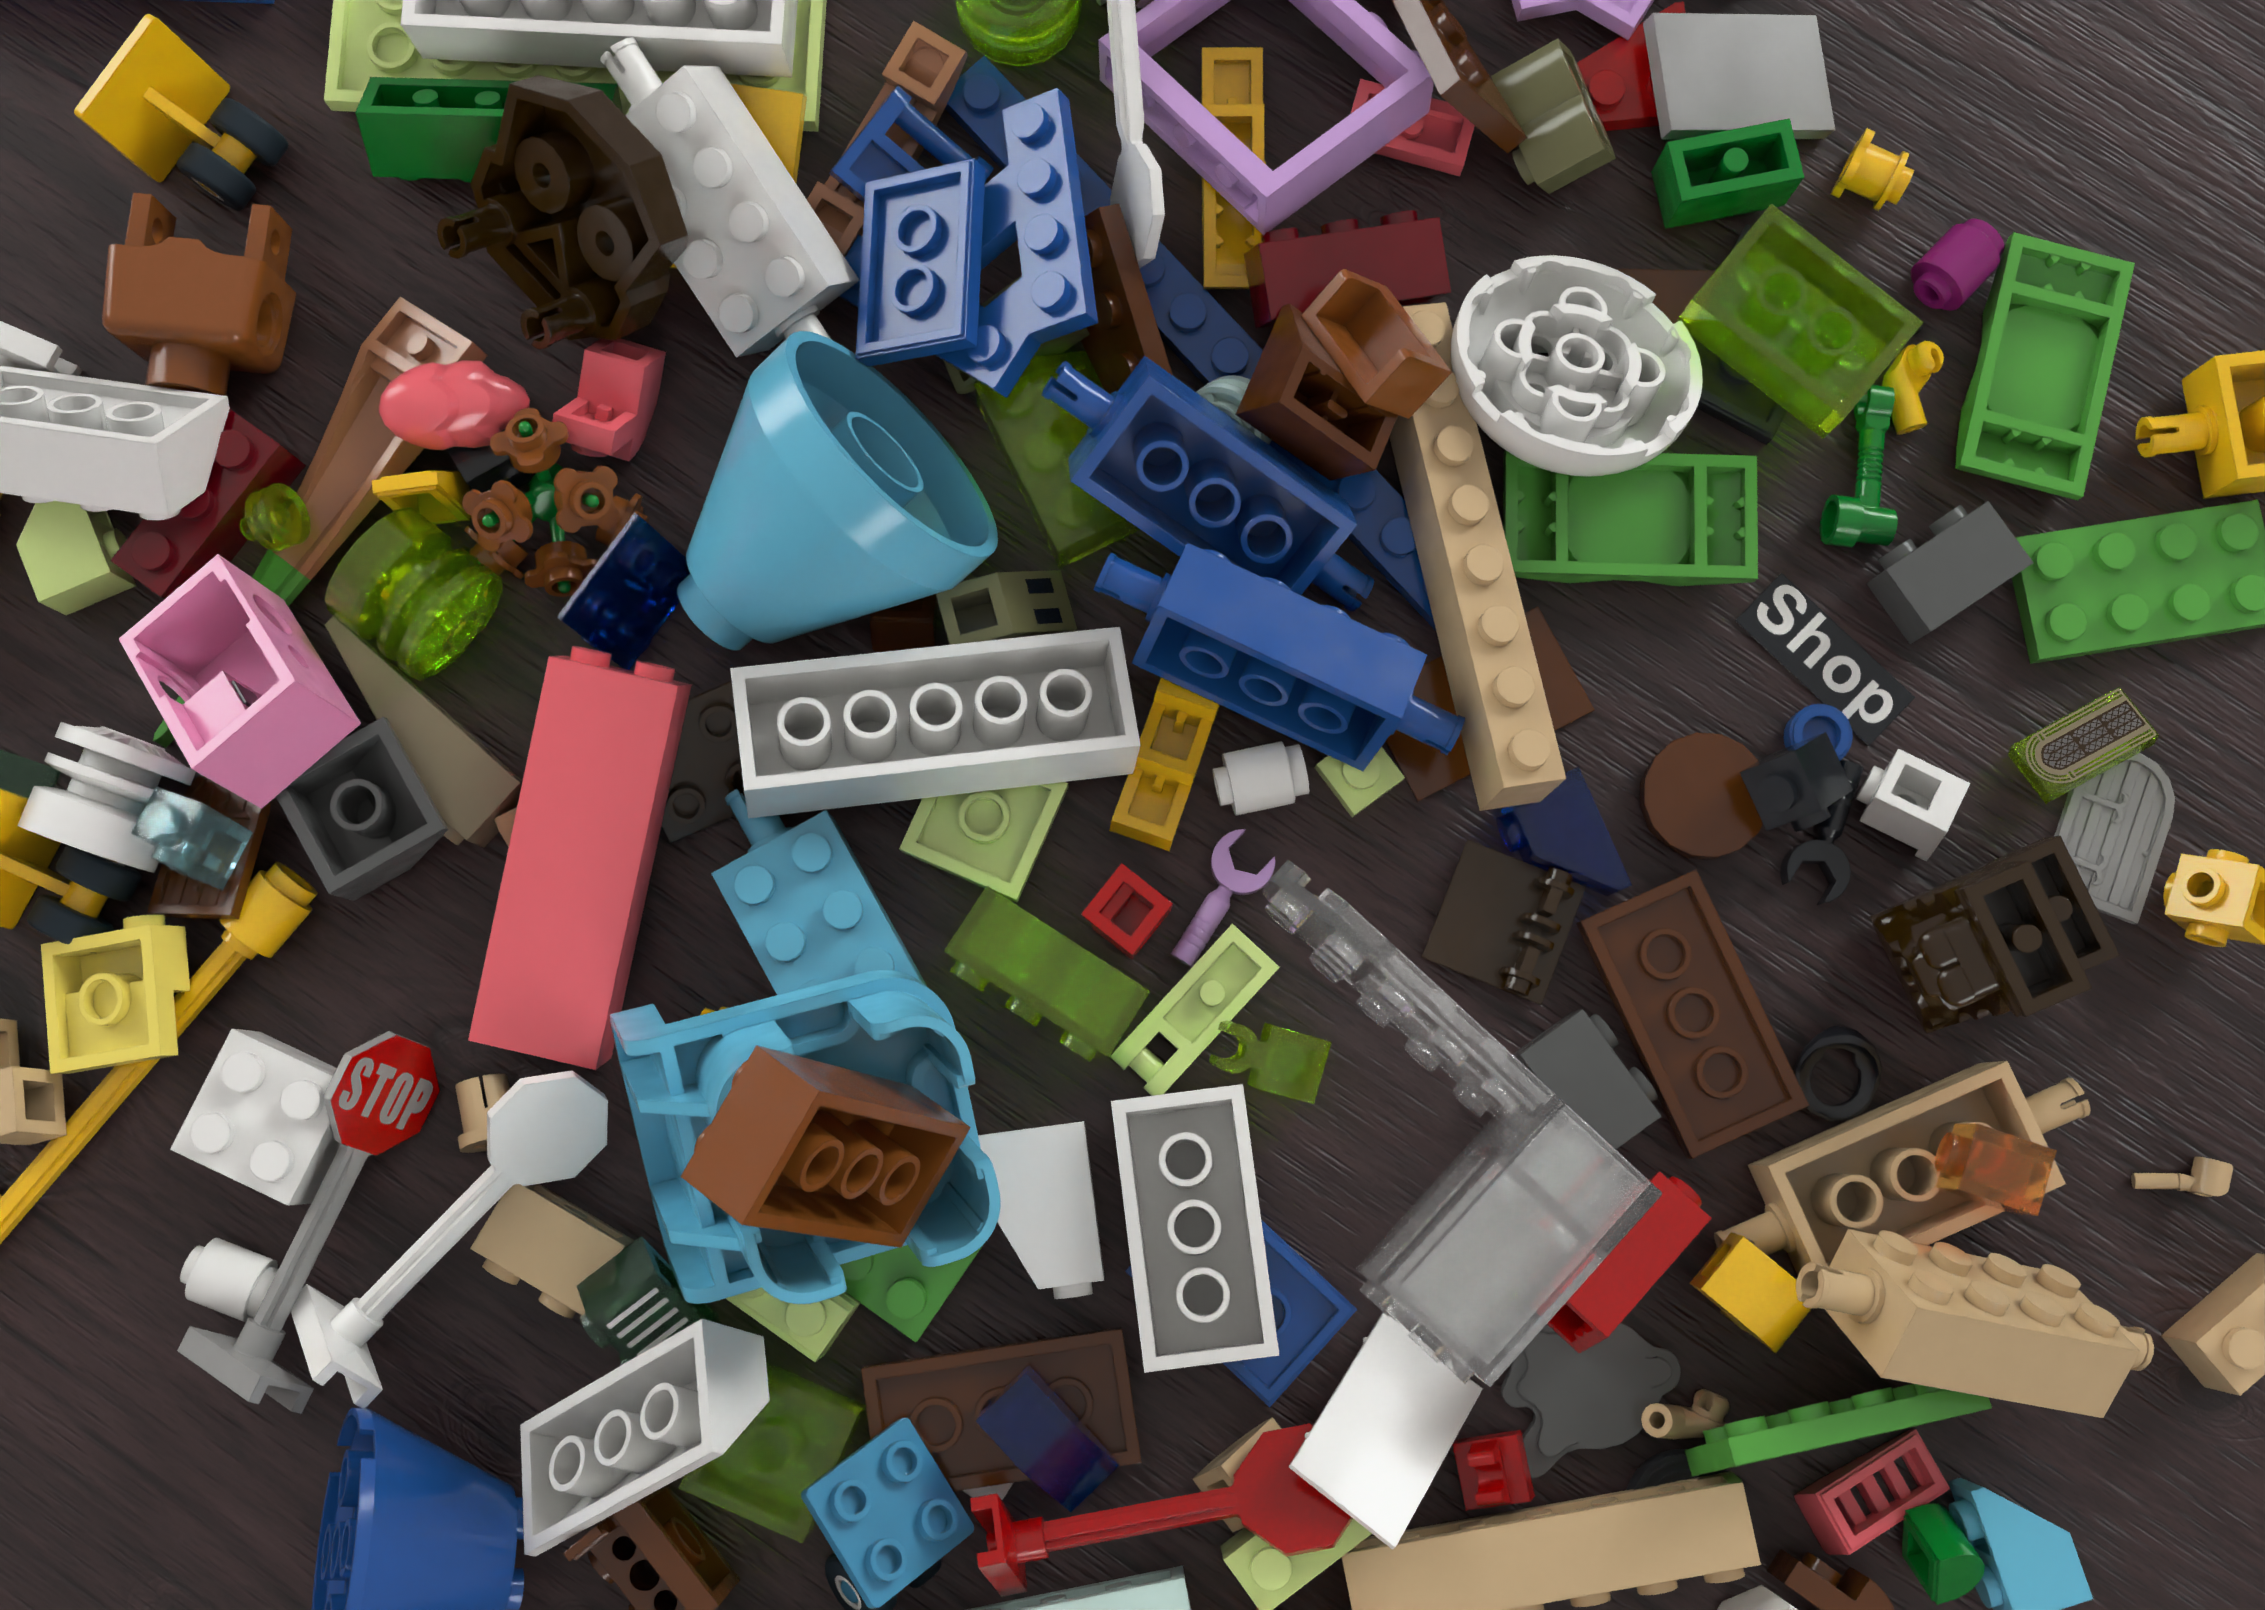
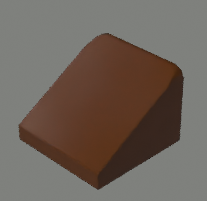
[870,594,937,652]

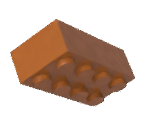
[680,1045,971,1248]

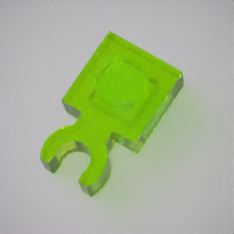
[1209,1021,1332,1104]

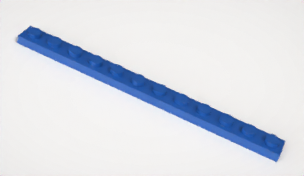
[945,55,1436,631]

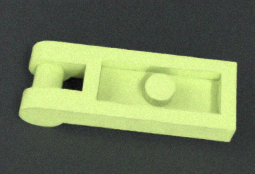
[1110,924,1280,1096]

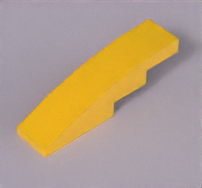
[1201,47,1266,289]
[1109,678,1220,851]

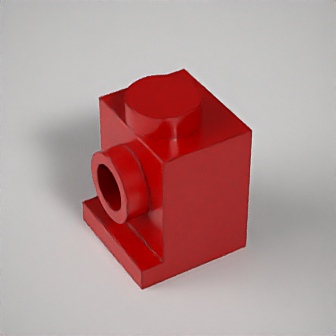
[1081,863,1173,960]

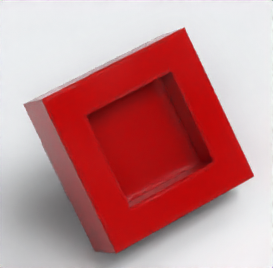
[1452,1430,1535,1511]

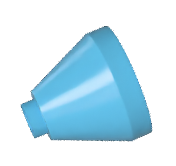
[677,331,998,650]

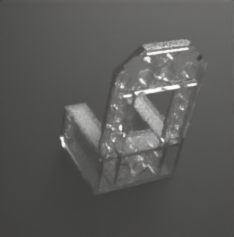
[1262,860,1663,1387]

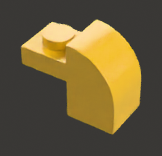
[1690,1232,1812,1354]

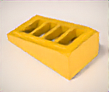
[372,470,472,527]

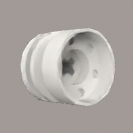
[17,722,196,873]

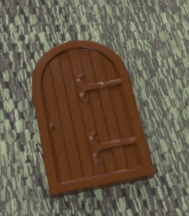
[147,774,271,919]

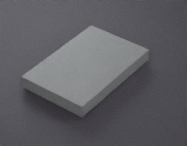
[1643,13,1835,139]

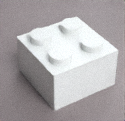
[170,1029,340,1206]

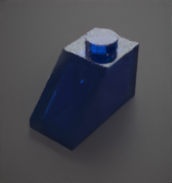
[1496,767,1632,896]
[976,1365,1120,1512]

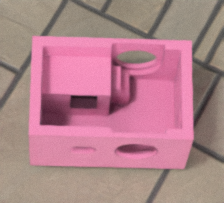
[119,554,361,809]

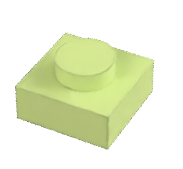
[1314,747,1405,818]

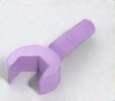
[1171,829,1275,967]

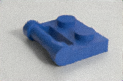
[829,85,994,203]

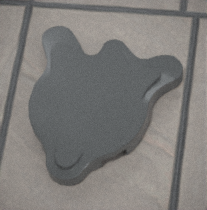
[1491,1309,1681,1478]

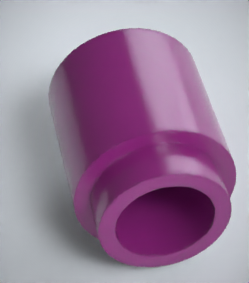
[1911,218,2005,311]

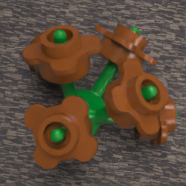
[462,408,649,597]

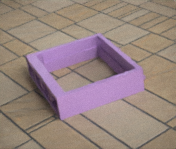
[1099,0,1434,235]

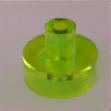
[240,483,311,552]

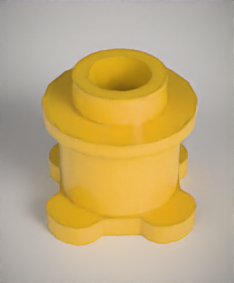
[1830,128,1914,211]

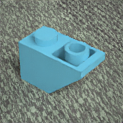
[1948,1478,2093,1610]

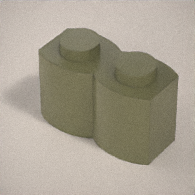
[1491,39,1616,194]

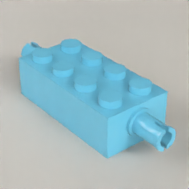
[711,786,927,995]

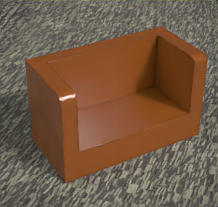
[1301,269,1452,419]

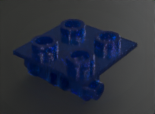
[557,512,690,670]

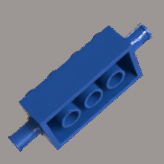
[1042,355,1374,612]
[1093,542,1465,771]

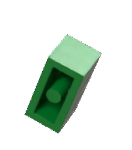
[1651,118,1804,229]

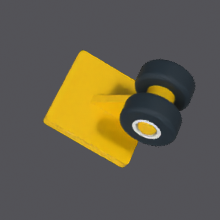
[74,14,288,211]
[0,788,141,953]

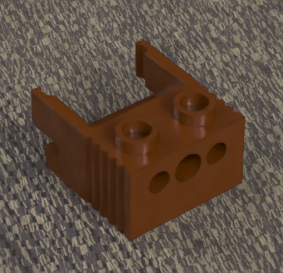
[563,1485,741,1610]

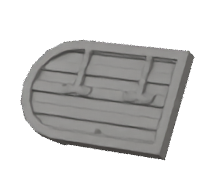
[2054,750,2175,924]

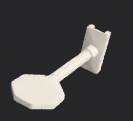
[1107,0,1165,269]
[291,1070,608,1408]

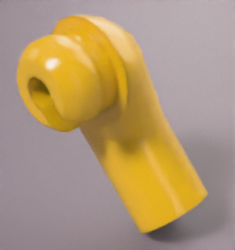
[1882,341,1944,435]

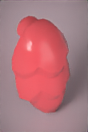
[379,360,530,451]

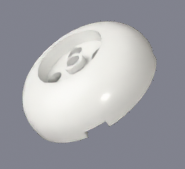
[1451,255,1703,477]

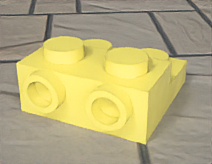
[41,915,190,1074]

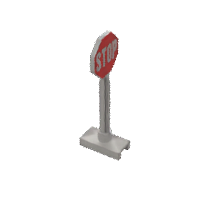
[177,1031,440,1414]

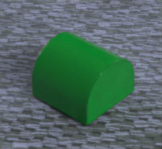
[1902,1504,1985,1605]

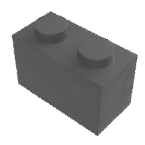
[1866,501,2033,644]
[1510,1009,1662,1163]

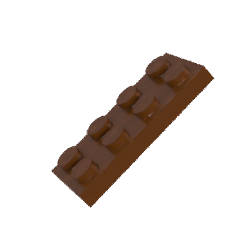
[1576,869,1809,1159]
[861,1327,1142,1492]

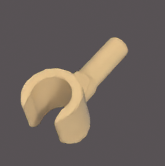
[2131,1157,2233,1197]

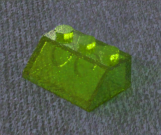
[974,351,1140,569]

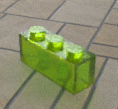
[944,886,1151,1062]

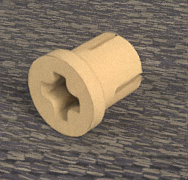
[455,1074,510,1153]

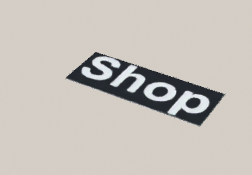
[1735,573,1915,746]

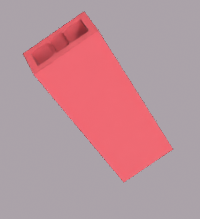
[468,646,692,1070]

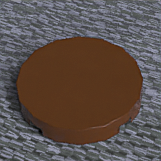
[1640,732,1763,860]

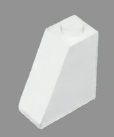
[978,1121,1105,1299]

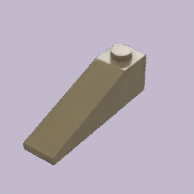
[324,616,523,848]

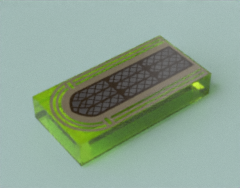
[2008,687,2159,804]

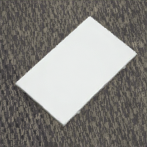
[1289,1312,1483,1550]

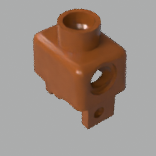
[102,193,297,396]

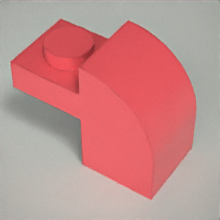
[552,338,666,461]

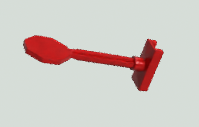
[970,1424,1353,1597]

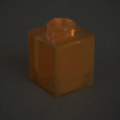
[1935,1124,2057,1216]

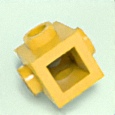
[2163,849,2265,947]

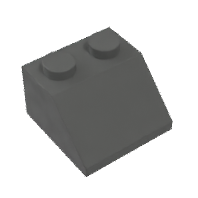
[276,717,448,901]

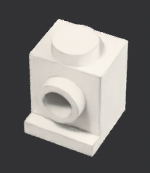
[1856,749,1970,862]

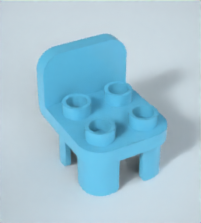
[610,970,1001,1304]

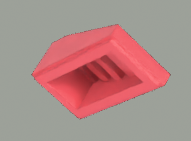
[1794,1429,1950,1555]

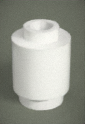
[1212,741,1310,816]
[180,1238,278,1322]

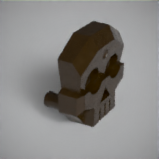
[437,75,688,350]

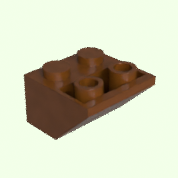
[1235,304,1398,481]

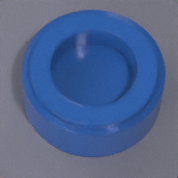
[1783,704,1853,761]

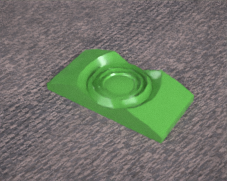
[1955,232,2135,501]
[1503,450,1758,586]

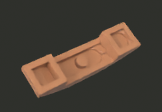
[807,21,968,257]

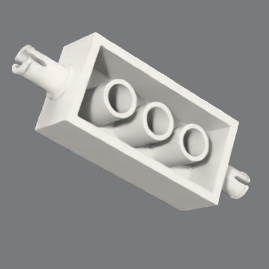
[600,37,859,357]

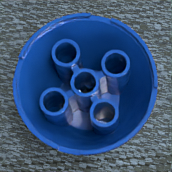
[312,1408,524,1610]

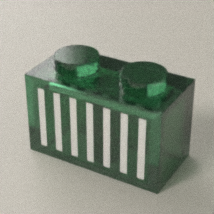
[577,1236,722,1365]

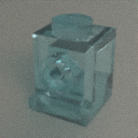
[131,787,253,890]

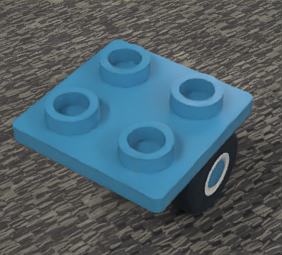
[801,1418,974,1610]

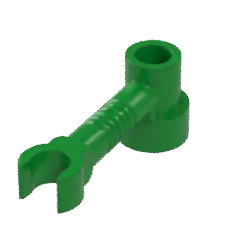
[1820,384,1898,547]

